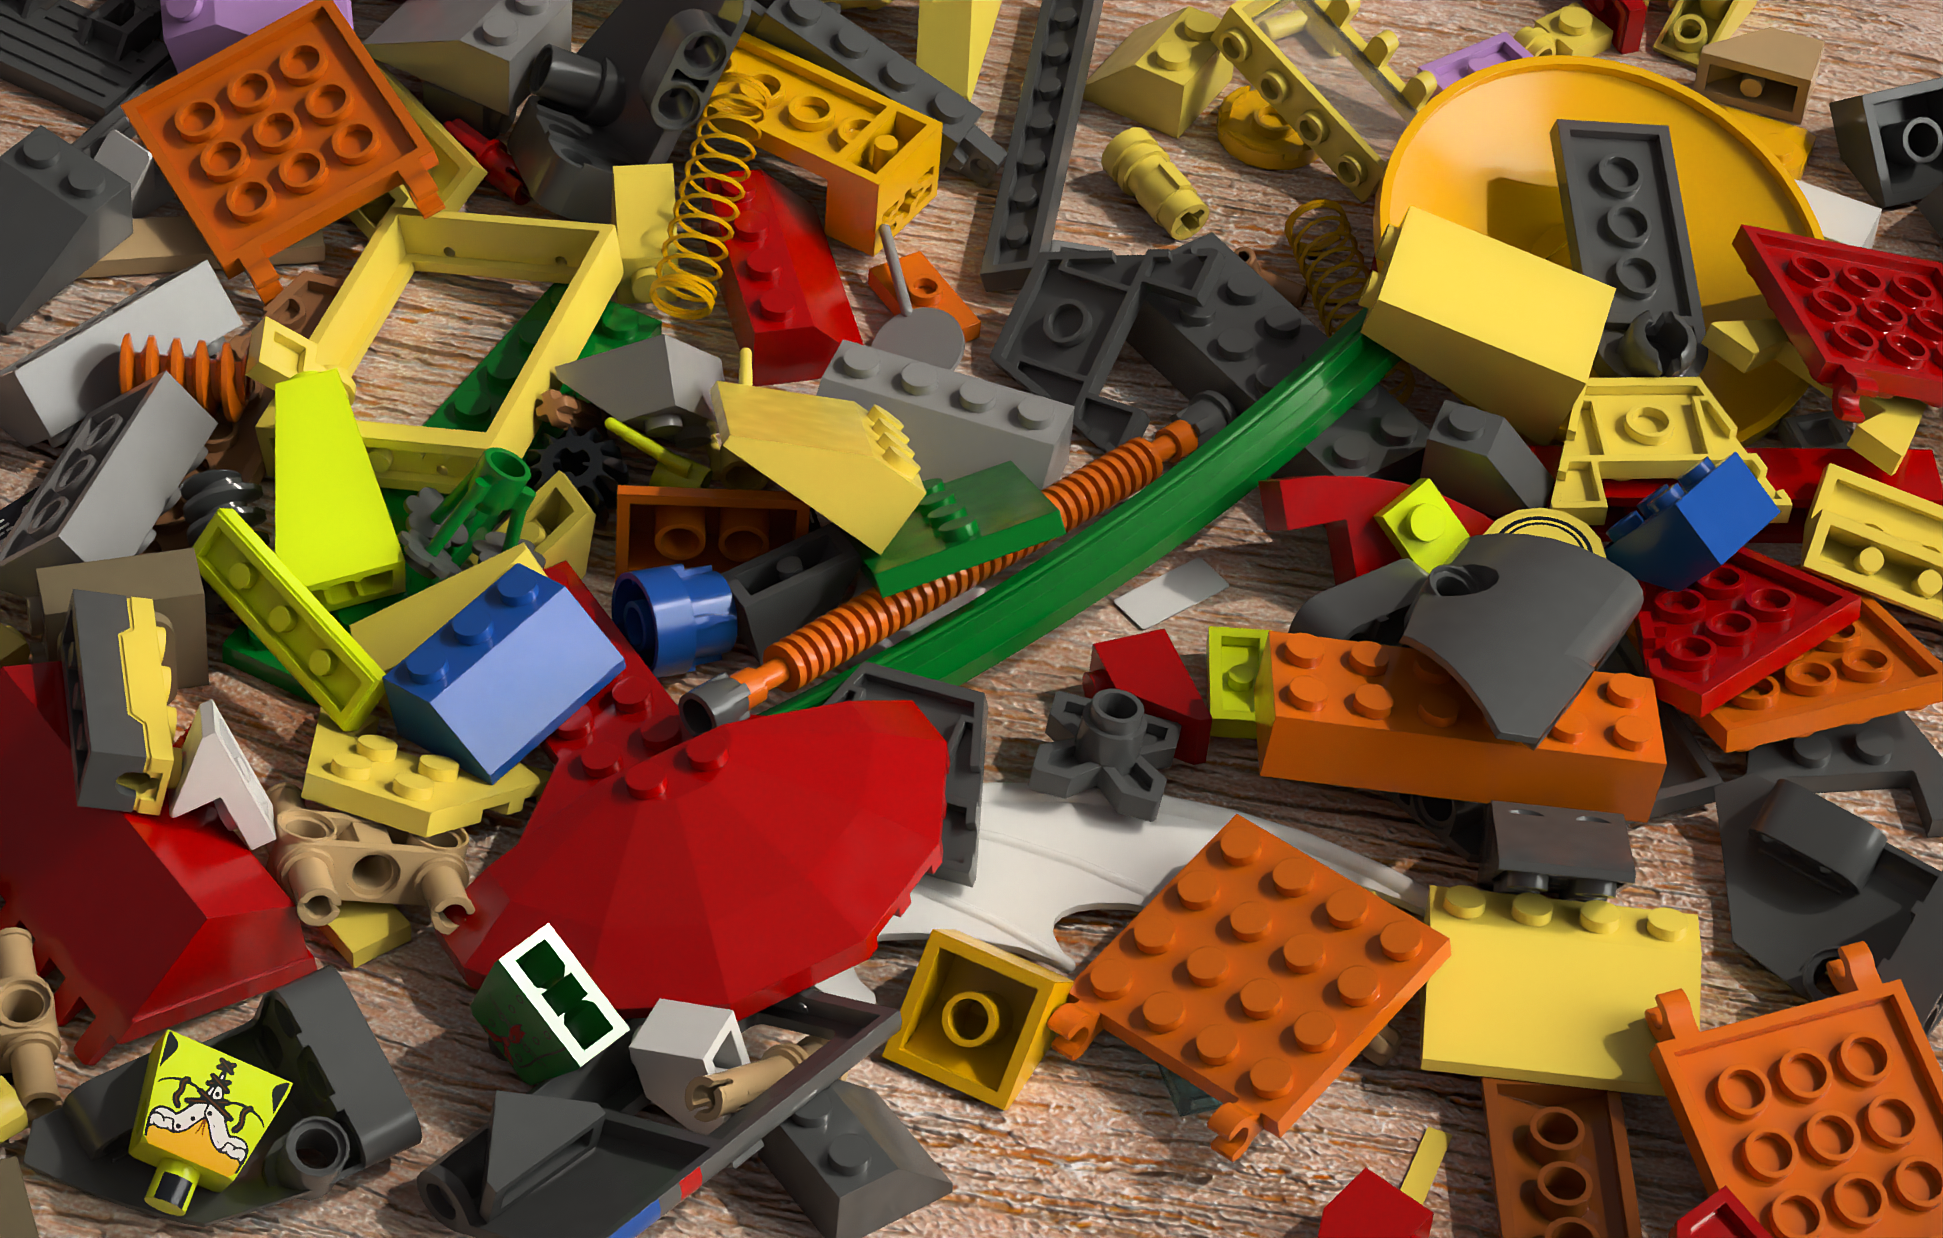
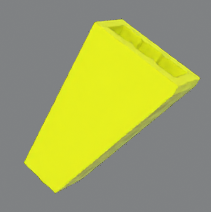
[275,368,406,612]

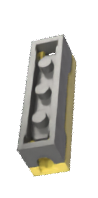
[60,589,182,815]

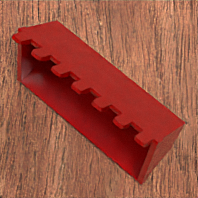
[0,661,318,1066]

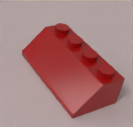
[701,169,864,387]

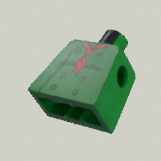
[470,923,630,1085]

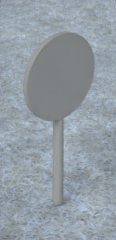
[871,224,965,371]

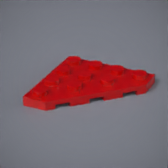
[1634,546,1861,718]

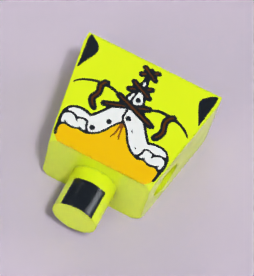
[129,1029,293,1216]

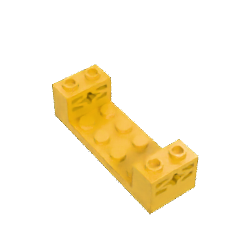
[699,31,943,257]

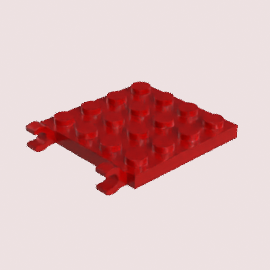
[1732,224,1943,424]

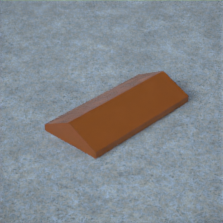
[1480,1076,1643,1238]

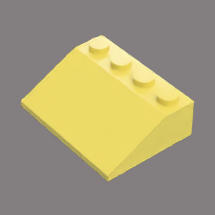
[710,381,926,555]
[1419,885,1702,1097]

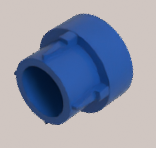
[611,563,738,678]

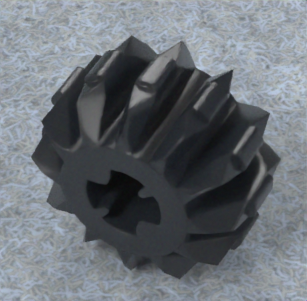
[526,424,630,526]

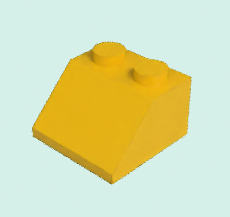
[882,929,1075,1111]

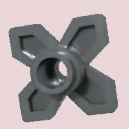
[1028,689,1182,822]

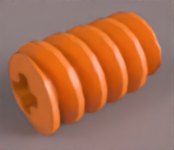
[118,333,253,423]

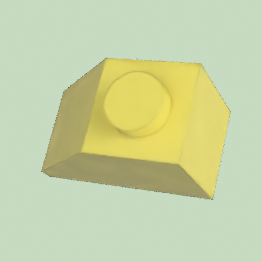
[611,163,679,304]

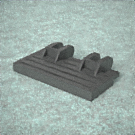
[0,0,171,122]

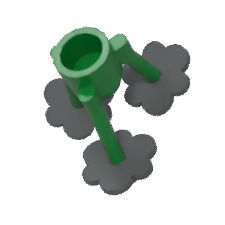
[397,447,546,580]

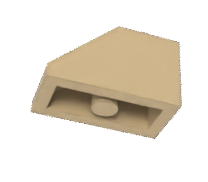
[1693,27,1825,124]

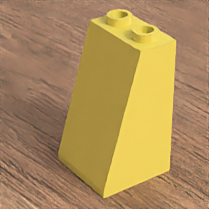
[1359,205,1616,446]

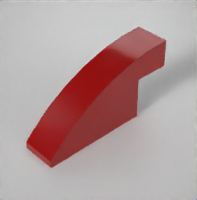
[1258,476,1495,586]

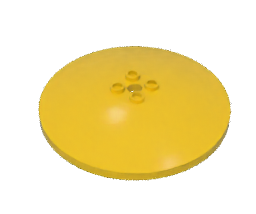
[1373,55,1825,448]

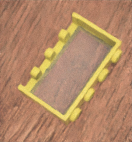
[1210,0,1437,204]

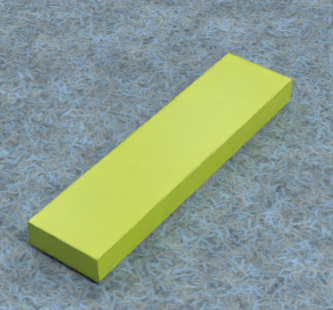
[192,508,386,731]

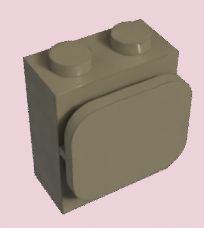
[26,548,209,706]

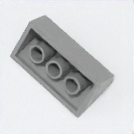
[0,260,243,448]
[816,339,1075,491]
[0,370,218,597]

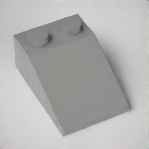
[362,0,572,116]

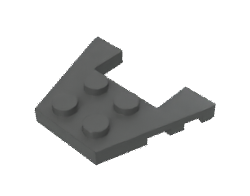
[989,248,1226,453]
[823,661,988,887]
[1745,711,1943,838]

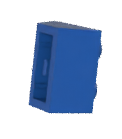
[1604,452,1781,592]

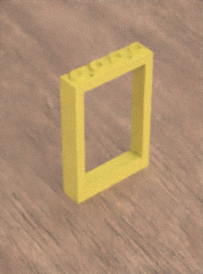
[255,207,624,494]

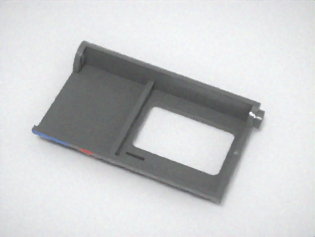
[417,987,902,1238]

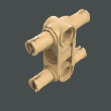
[265,783,475,935]
[0,927,62,1120]

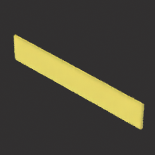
[1400,1127,1452,1205]

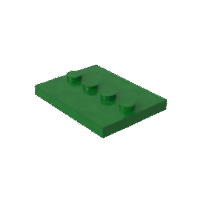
[835,460,1067,598]

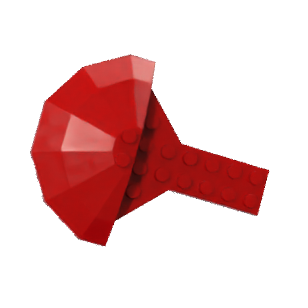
[433,560,950,1022]

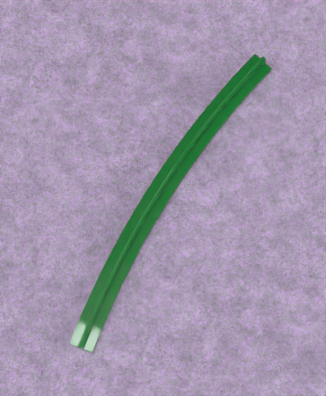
[757,307,1402,716]

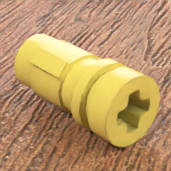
[1101,127,1210,240]

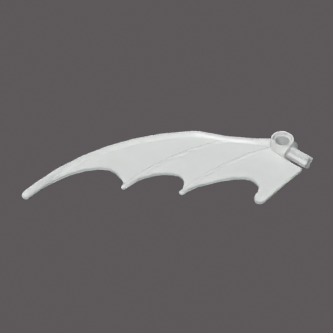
[810,782,1429,1004]

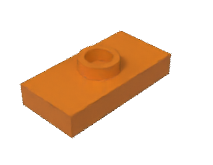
[868,251,981,343]

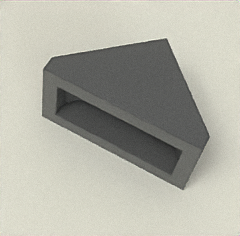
[479,1090,607,1223]

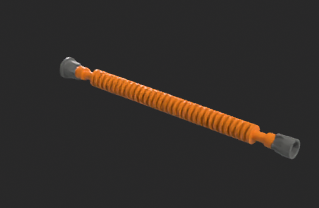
[678,390,1238,737]

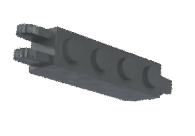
[743,0,1008,187]

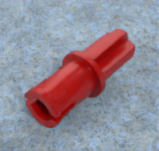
[443,119,530,205]

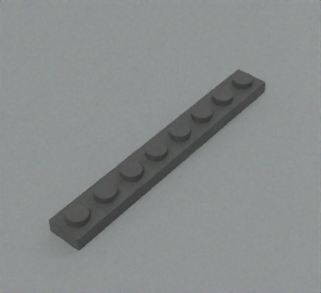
[980,0,1104,292]

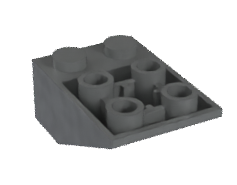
[1477,800,1636,902]

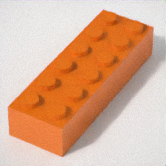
[1254,631,1667,823]

